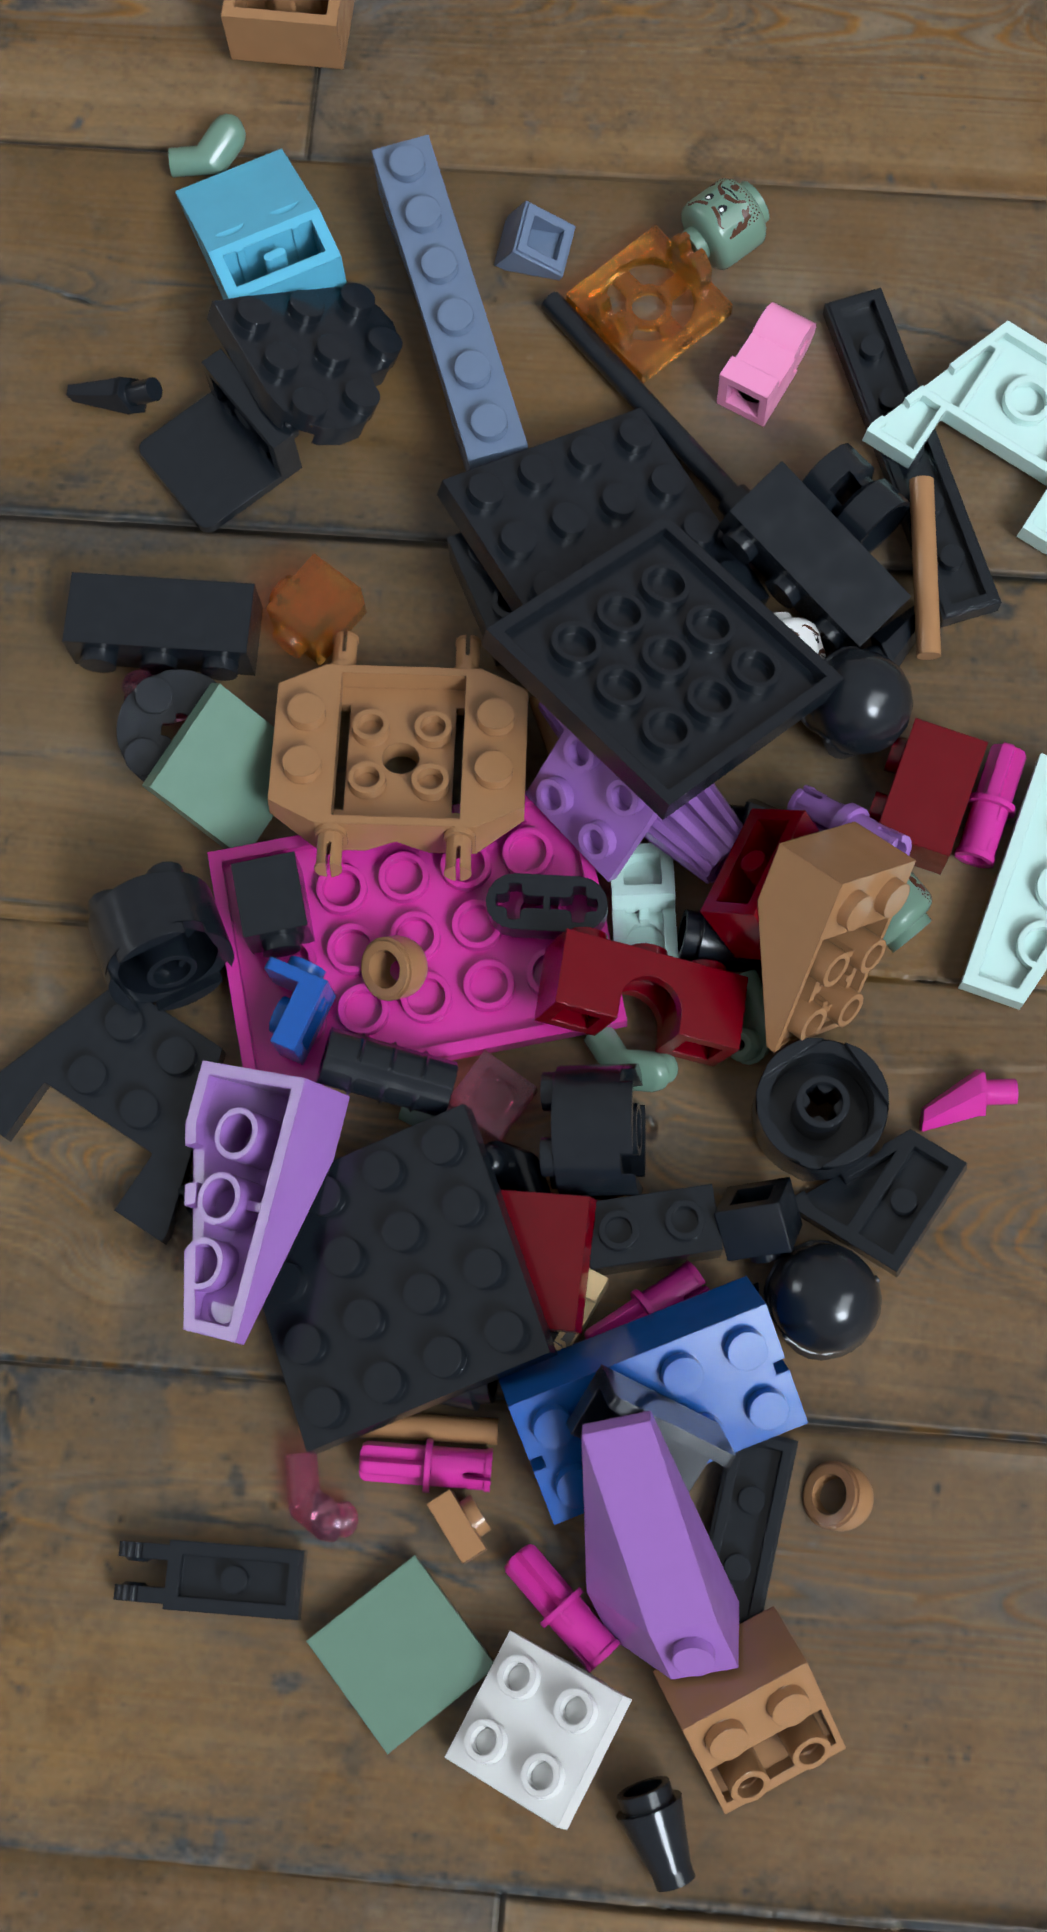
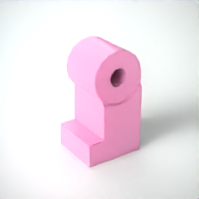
[717,302,816,427]

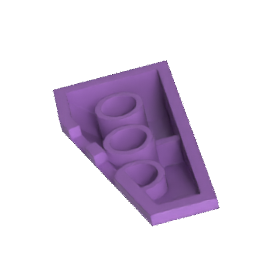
[184,1060,350,1345]
[582,1410,739,1680]

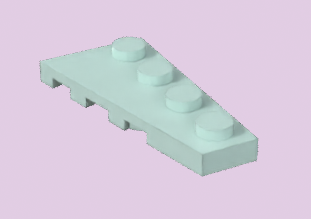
[958,753,1047,1010]

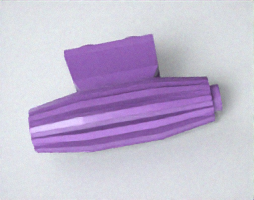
[525,702,743,884]

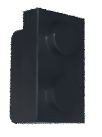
[139,348,302,533]

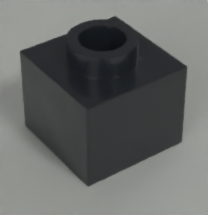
[714,1177,803,1264]

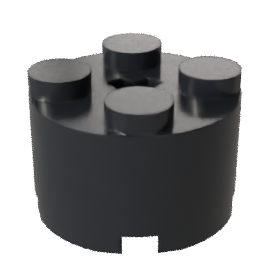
[87,861,235,1011]
[751,1038,889,1181]
[539,1063,646,1196]

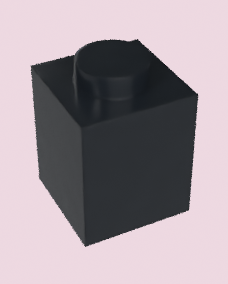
[231,851,315,958]

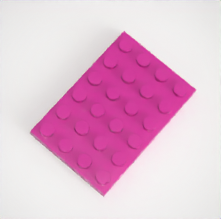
[207,791,627,1082]

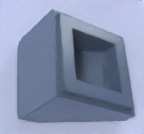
[494,201,576,280]

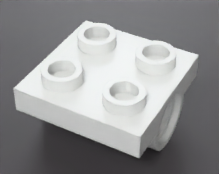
[444,1631,632,1830]

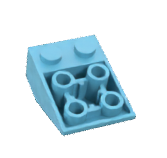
[175,148,347,299]

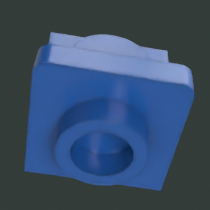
[264,956,336,1065]

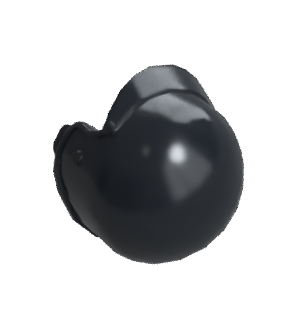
[801,646,913,759]
[764,1240,882,1361]

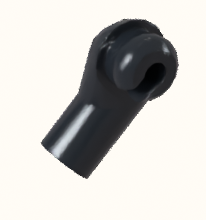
[485,1141,551,1194]

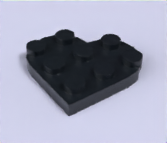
[207,283,403,445]

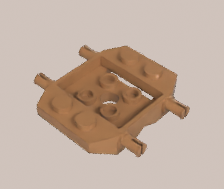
[268,631,528,881]

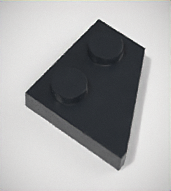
[795,1129,967,1277]

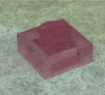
[448,1050,538,1141]

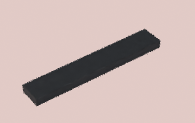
[823,288,1002,628]

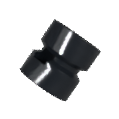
[802,443,911,553]

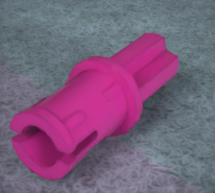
[955,742,1026,869]
[584,1260,710,1340]
[359,1438,493,1493]
[504,1544,621,1673]

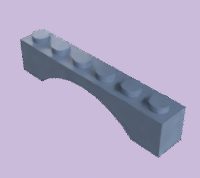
[372,135,528,471]

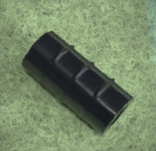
[316,1027,458,1116]

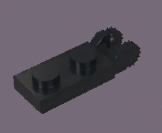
[113,1539,308,1620]

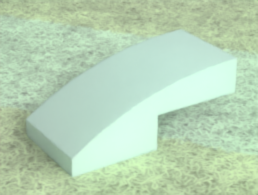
[611,843,679,958]

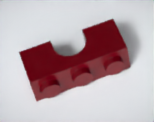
[534,927,748,1067]

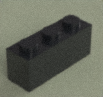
[717,461,911,653]
[62,572,263,681]

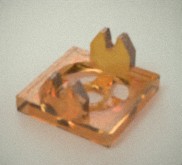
[566,224,733,384]

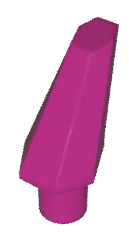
[919,1069,1019,1132]

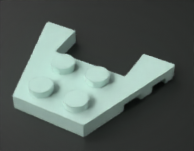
[862,321,1047,555]

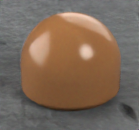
[361,935,428,1001]
[803,1461,874,1531]

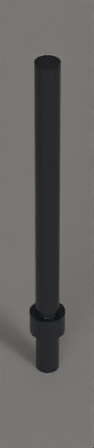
[541,291,751,517]

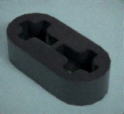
[486,873,608,939]

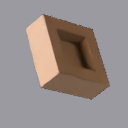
[427,1489,492,1564]

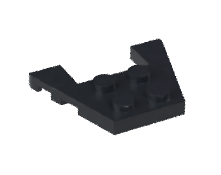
[0,990,226,1245]

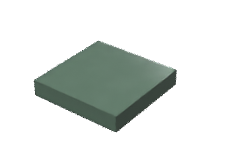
[142,683,274,849]
[306,1555,494,1755]

